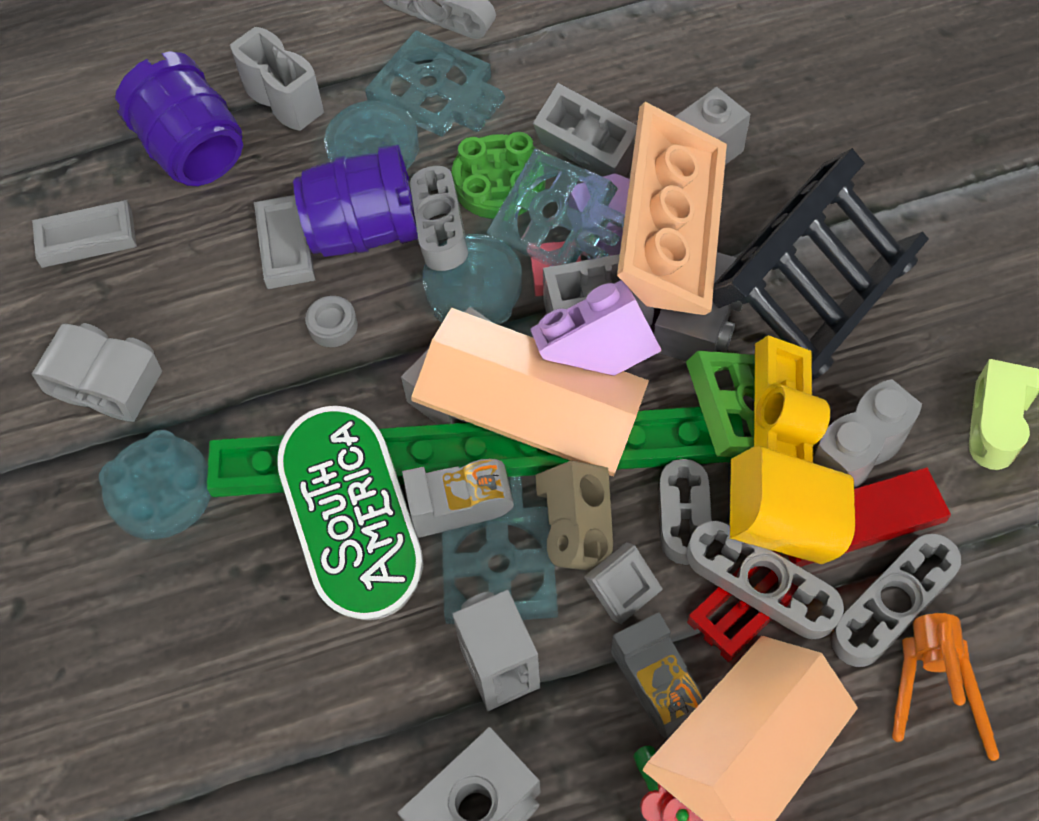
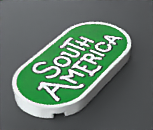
[278,406,423,620]

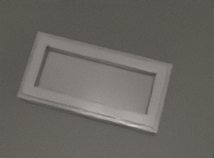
[254,195,316,289]
[32,200,137,268]

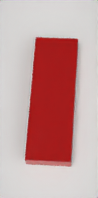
[788,467,951,567]

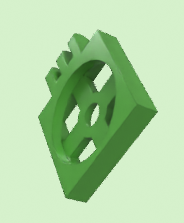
[686,351,755,457]

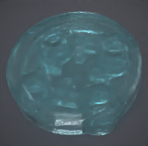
[324,100,419,169]
[423,234,522,324]
[99,430,211,539]

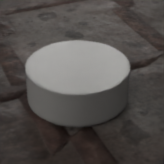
[305,296,358,347]

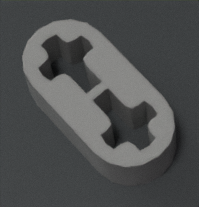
[658,459,712,565]

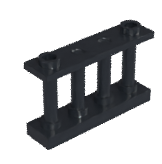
[712,148,929,380]

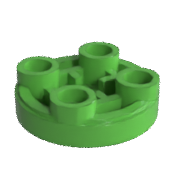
[451,132,546,219]

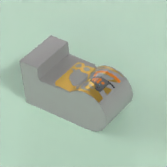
[402,459,514,538]

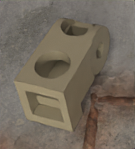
[535,461,613,571]

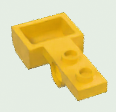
[730,335,855,564]

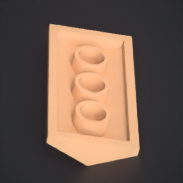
[617,102,727,315]
[411,308,649,477]
[643,636,858,821]

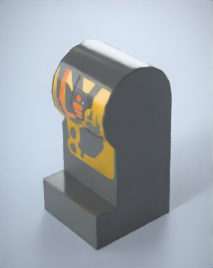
[611,612,704,739]

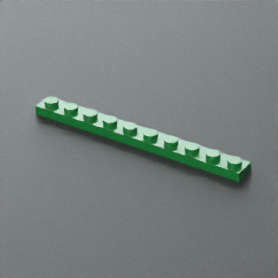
[207,407,744,497]

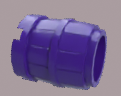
[115,51,243,186]
[293,145,418,257]

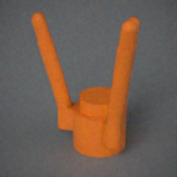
[892,613,999,761]

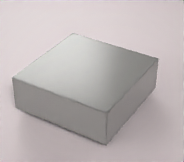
[584,542,663,624]

